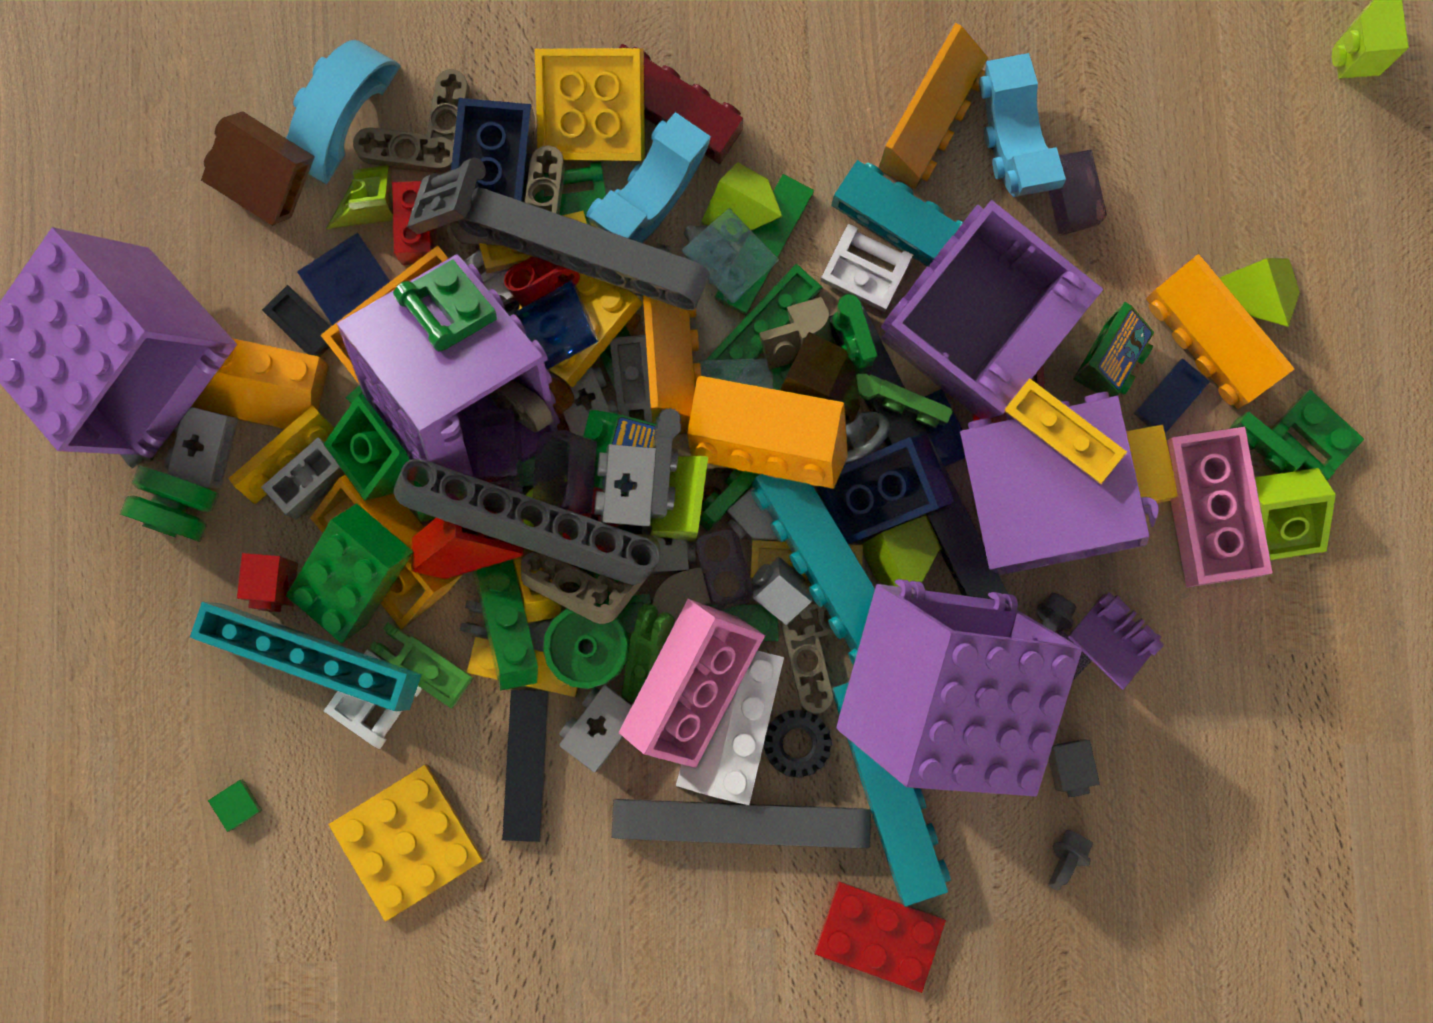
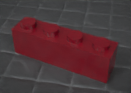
[619,43,743,164]

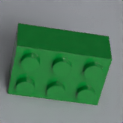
[286,504,414,644]

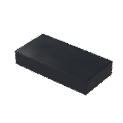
[262,285,331,357]

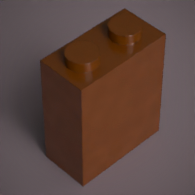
[201,111,315,226]

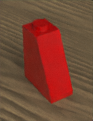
[411,510,524,579]

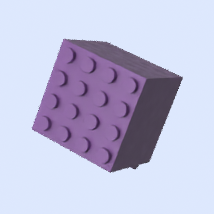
[881,200,1103,419]
[0,227,237,458]
[337,254,560,501]
[960,392,1159,575]
[836,579,1082,796]

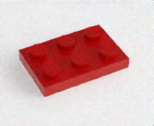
[814,881,946,993]

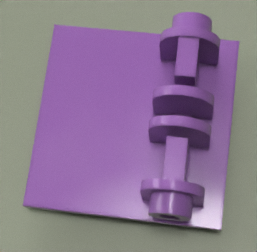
[1068,592,1164,690]

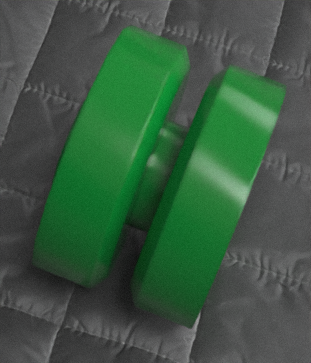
[120,465,219,542]
[543,606,630,689]

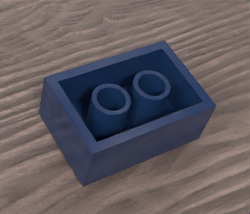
[451,98,536,202]
[818,433,955,545]

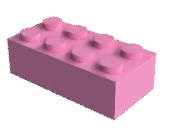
[1167,427,1273,588]
[619,599,765,768]

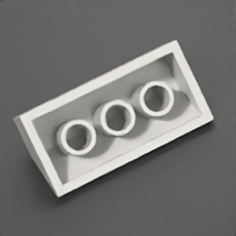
[676,651,784,805]

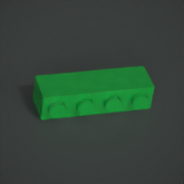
[473,559,538,691]

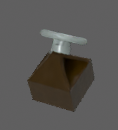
[780,332,890,462]

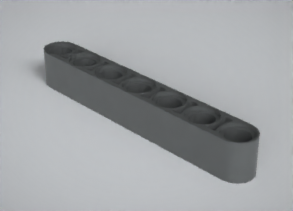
[458,188,710,310]
[394,459,660,585]
[611,799,871,848]

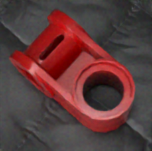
[504,256,580,310]

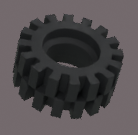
[764,710,832,778]

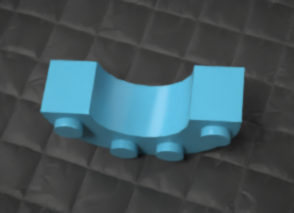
[286,40,401,185]
[979,53,1066,197]
[586,112,711,243]

